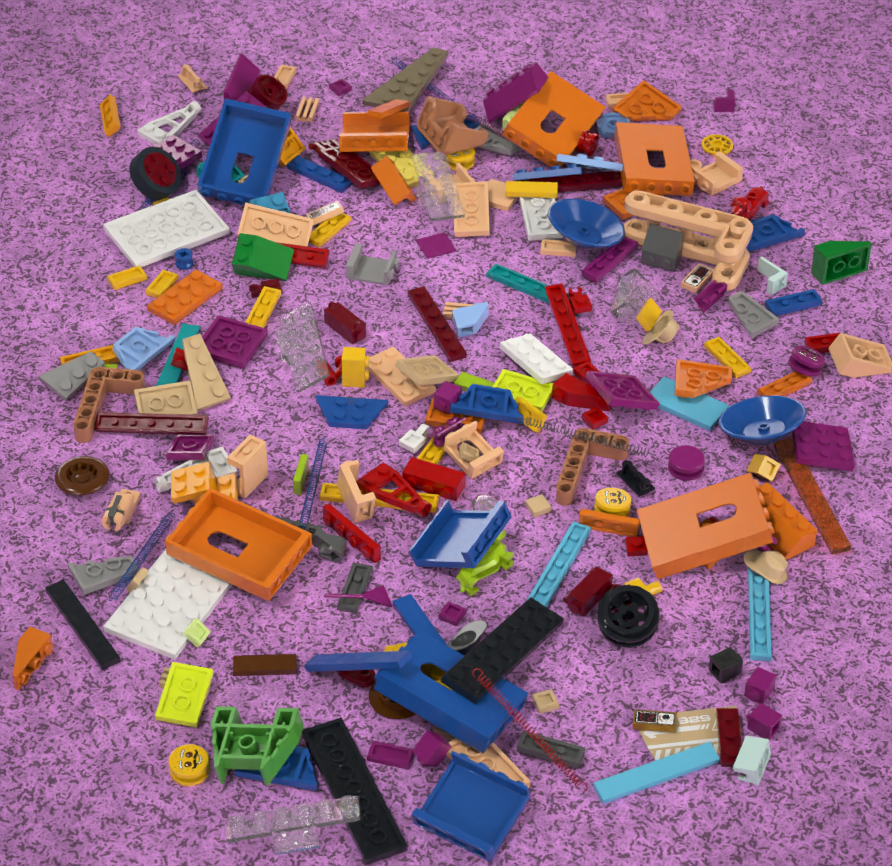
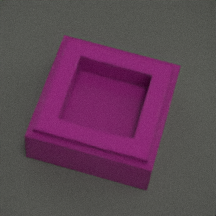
[329,79,352,96]
[438,602,466,626]

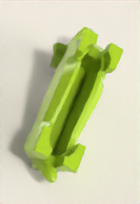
[456,529,514,596]

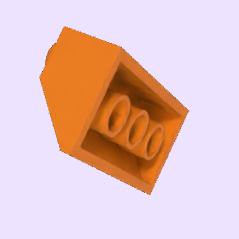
[734,482,817,560]

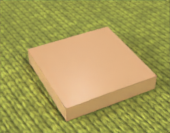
[488,179,518,212]

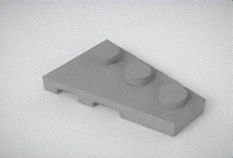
[728,291,779,339]
[68,556,140,595]

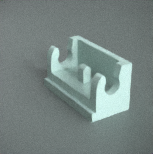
[733,736,771,786]

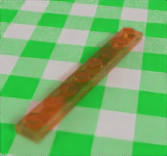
[774,438,851,555]

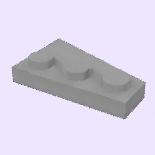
[475,123,522,156]
[38,352,105,401]

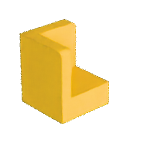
[747,454,781,481]

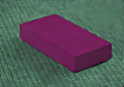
[367,741,414,770]

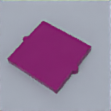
[416,232,456,259]

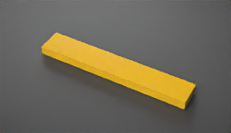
[319,483,439,513]

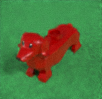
[730,186,769,221]

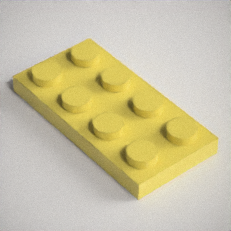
[370,149,434,188]

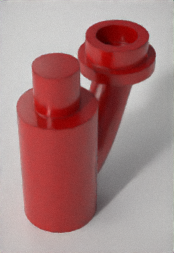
[318,355,342,386]

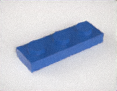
[765,289,822,316]

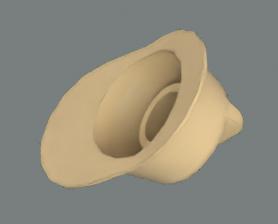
[642,310,679,345]
[743,550,788,584]

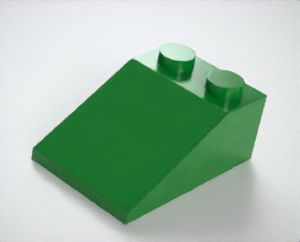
[232,233,294,281]
[811,241,872,285]

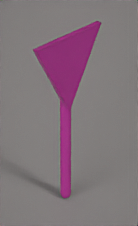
[324,585,392,607]

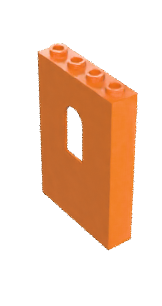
[502,71,606,168]
[614,122,695,196]
[637,472,775,579]
[165,488,312,601]

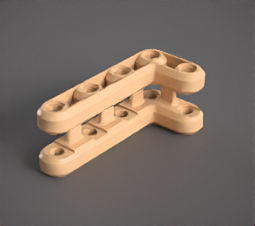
[624,191,753,292]

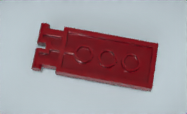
[308,139,381,189]

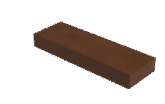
[233,654,296,676]

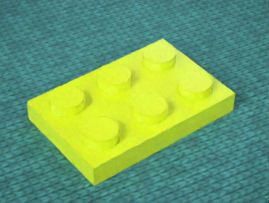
[492,369,554,412]
[155,662,214,728]

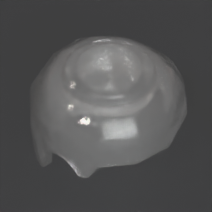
[469,494,498,511]

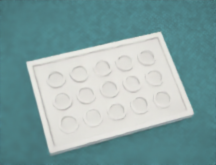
[103,190,230,267]
[103,549,232,659]

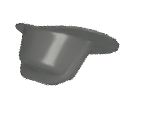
[446,620,487,656]

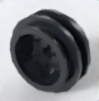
[597,585,660,648]

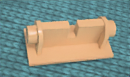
[178,65,207,93]

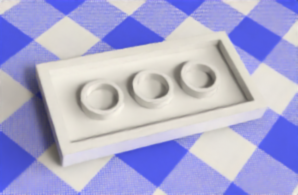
[519,197,563,241]
[500,334,573,385]

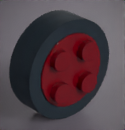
[129,146,182,200]

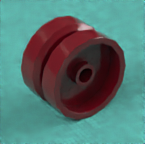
[247,75,288,110]

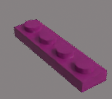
[582,236,638,283]

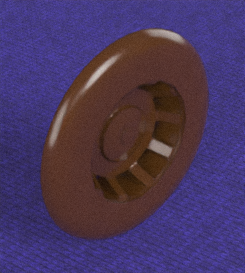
[55,456,110,495]
[369,682,416,720]

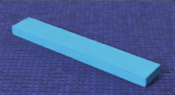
[527,521,591,607]
[748,567,772,661]
[593,742,720,804]

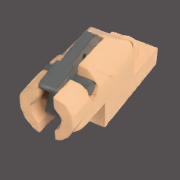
[101,489,141,532]

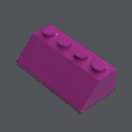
[223,54,260,101]
[483,62,548,123]

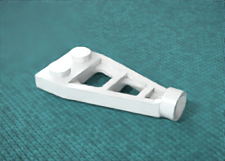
[137,101,201,144]
[155,447,238,493]

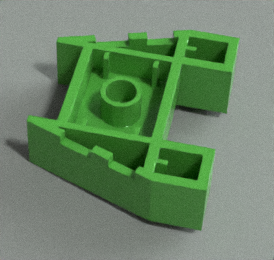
[211,706,304,785]

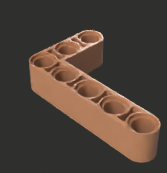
[73,367,145,443]
[556,428,629,506]

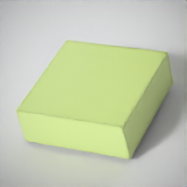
[182,617,211,647]

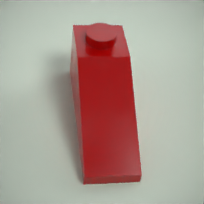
[552,373,611,412]

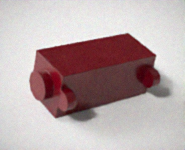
[324,301,366,344]
[563,566,613,617]

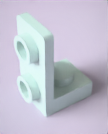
[757,257,788,295]

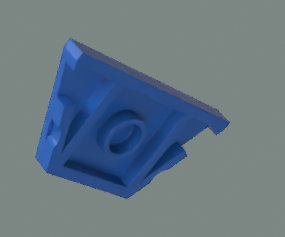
[746,214,805,252]
[450,384,523,424]
[316,395,388,430]
[235,746,318,791]

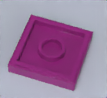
[166,434,215,460]

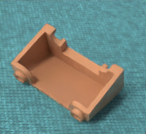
[417,96,489,155]

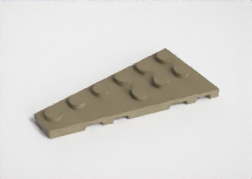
[362,47,448,112]

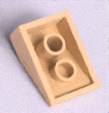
[828,333,892,378]

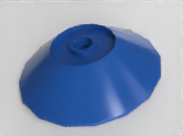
[548,199,625,249]
[718,395,807,445]

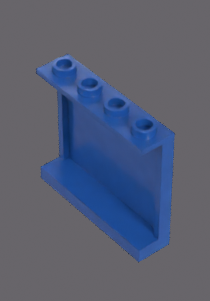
[409,500,512,568]
[411,751,530,862]

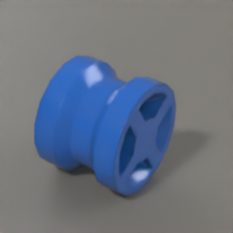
[175,248,193,270]

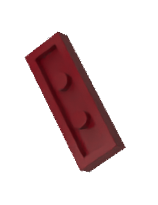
[716,708,742,767]

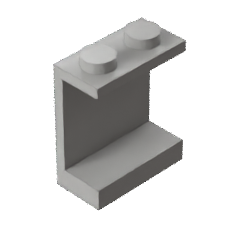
[346,244,399,286]

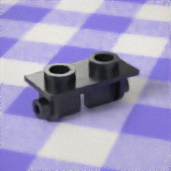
[616,460,655,497]

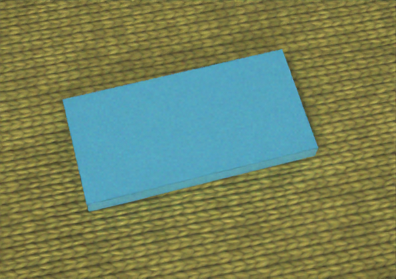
[650,376,730,431]

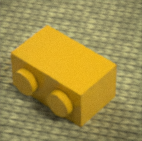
[342,347,370,388]

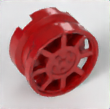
[577,130,599,157]

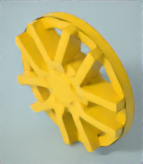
[701,134,733,156]

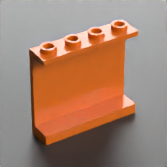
[339,111,410,152]

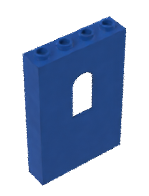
[197,98,291,205]
[374,631,529,754]

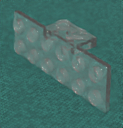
[412,152,465,221]
[275,302,330,393]
[226,795,361,855]

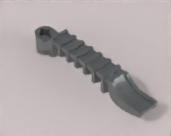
[267,513,347,562]

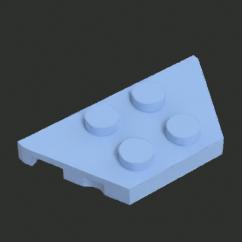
[557,154,623,171]
[112,327,175,370]

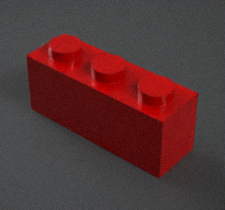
[402,457,466,501]

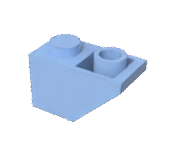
[452,302,489,338]

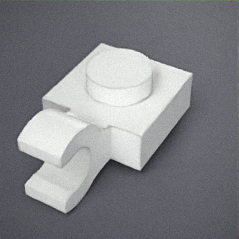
[399,423,430,454]

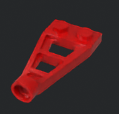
[356,462,432,517]

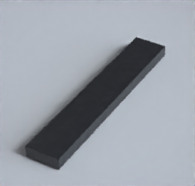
[45,579,121,670]

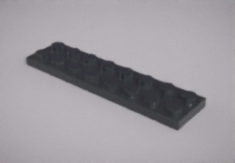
[441,597,564,705]
[302,717,407,865]

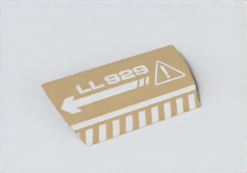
[639,706,741,760]

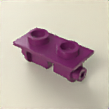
[694,280,728,313]
[427,417,466,447]

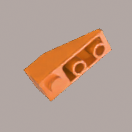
[13,626,53,690]

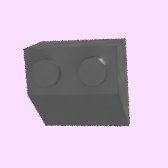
[641,224,684,272]

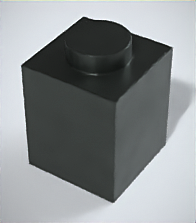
[709,647,743,683]

